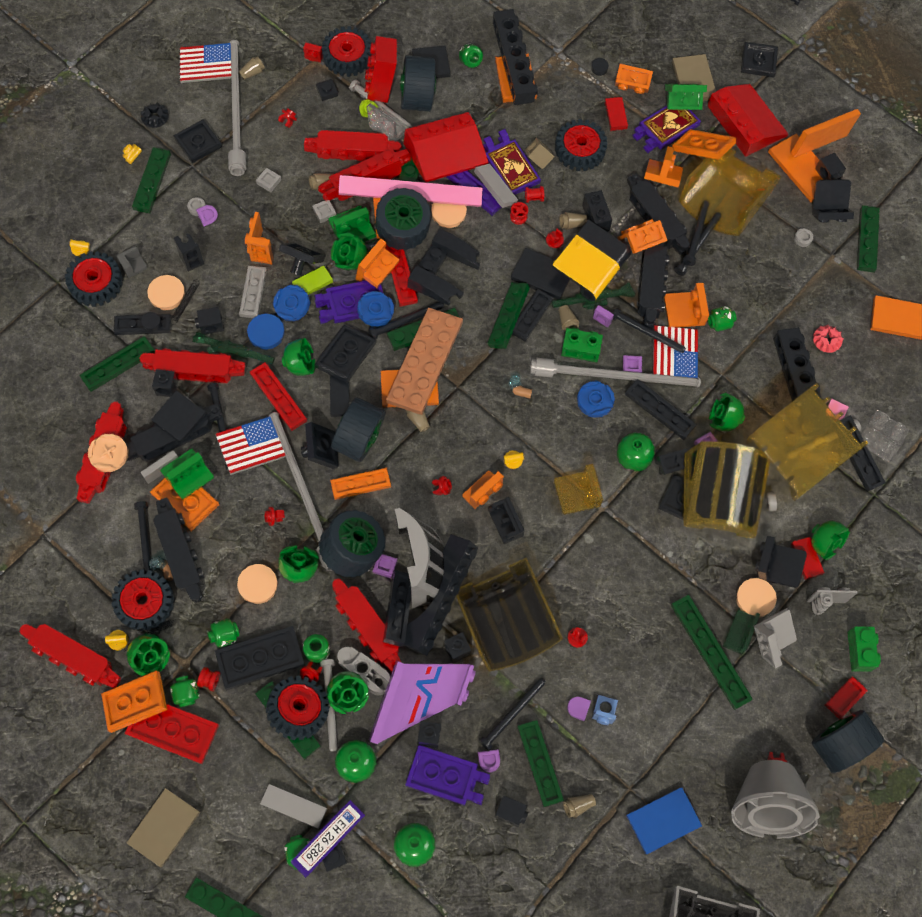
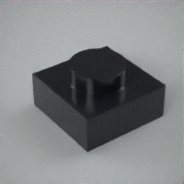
[316,79,338,101]
[323,843,347,872]

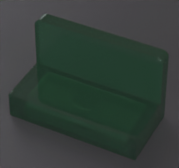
[723,609,760,655]

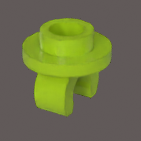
[359,99,378,117]

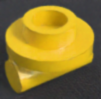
[122,144,142,164]
[70,240,90,257]
[503,450,524,469]
[105,630,128,651]

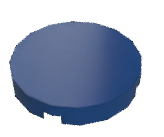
[273,285,310,322]
[357,291,394,327]
[247,314,285,350]
[577,381,615,418]

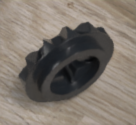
[140,102,169,128]

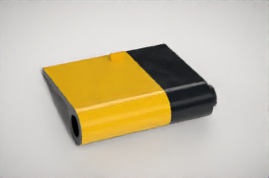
[552,220,632,301]

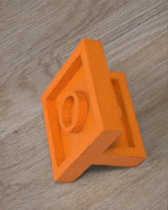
[644,146,683,187]
[355,239,399,288]

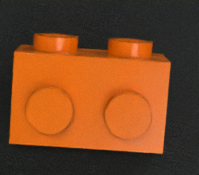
[615,64,653,94]
[462,471,504,509]

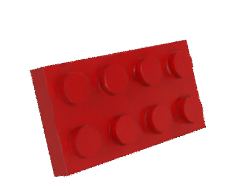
[124,704,219,764]

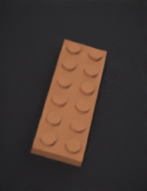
[386,308,463,415]

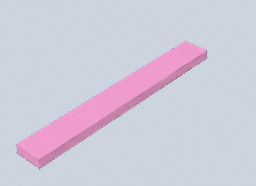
[339,175,482,207]

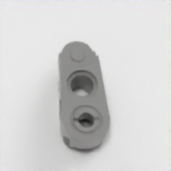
[337,647,390,695]

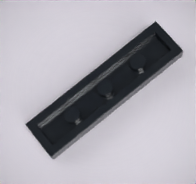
[625,379,697,440]
[832,415,886,492]
[383,570,411,647]

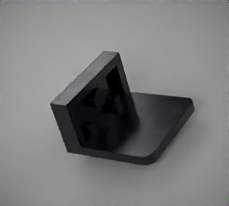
[812,179,854,223]
[755,536,807,588]

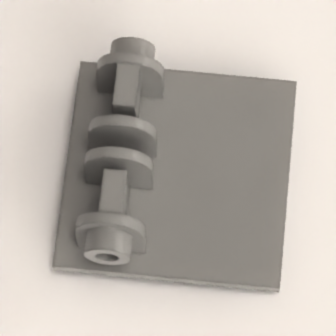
[806,587,857,615]

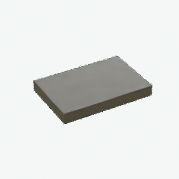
[672,54,716,101]
[127,788,201,868]

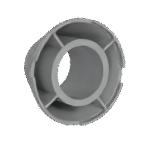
[731,760,820,839]

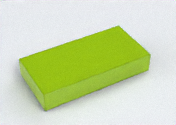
[292,266,333,295]

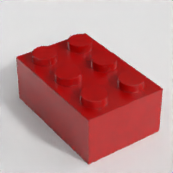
[364,36,397,103]

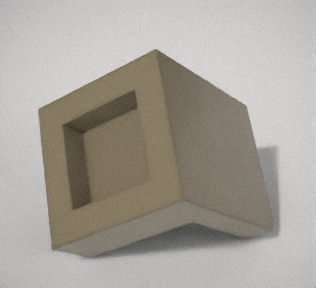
[525,138,555,169]

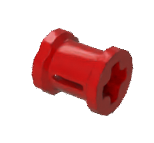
[525,186,544,203]

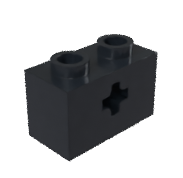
[582,190,612,232]

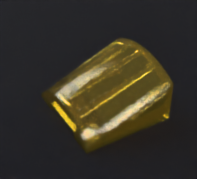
[679,148,782,236]

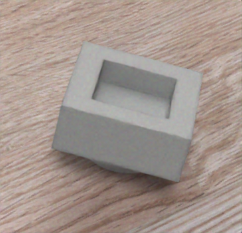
[256,168,281,192]
[312,200,336,223]

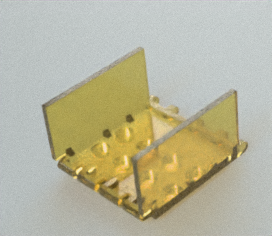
[745,383,868,501]

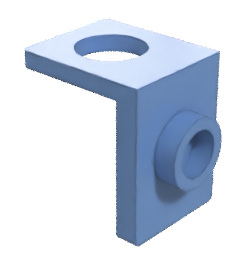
[592,695,618,725]

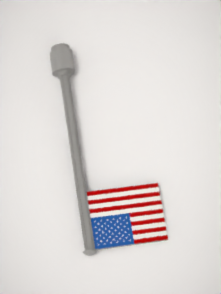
[180,40,246,176]
[530,326,701,388]
[215,412,332,571]

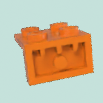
[245,212,274,265]
[617,219,668,254]
[664,283,709,328]

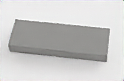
[474,164,518,208]
[239,265,267,318]
[260,784,327,829]

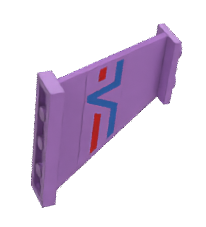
[369,661,476,744]

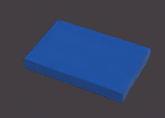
[626,787,702,855]

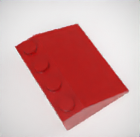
[708,84,788,157]
[403,112,489,183]

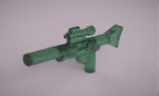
[552,283,636,310]
[192,332,275,364]

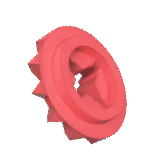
[813,325,844,353]

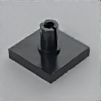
[279,242,326,276]
[301,422,339,469]

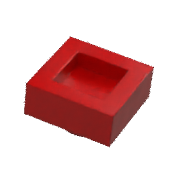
[303,42,323,63]

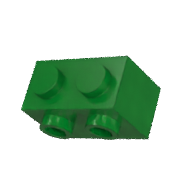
[561,328,603,362]
[847,627,881,672]

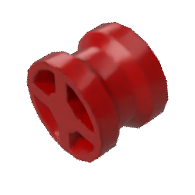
[510,202,528,225]
[197,667,221,691]

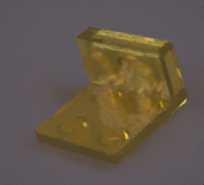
[554,464,603,515]

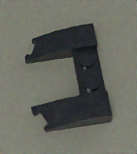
[407,228,480,305]

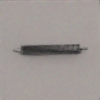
[170,279,199,325]
[123,619,176,651]

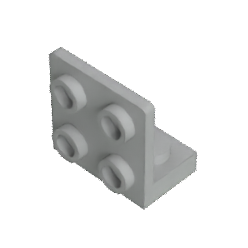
[754,608,797,669]

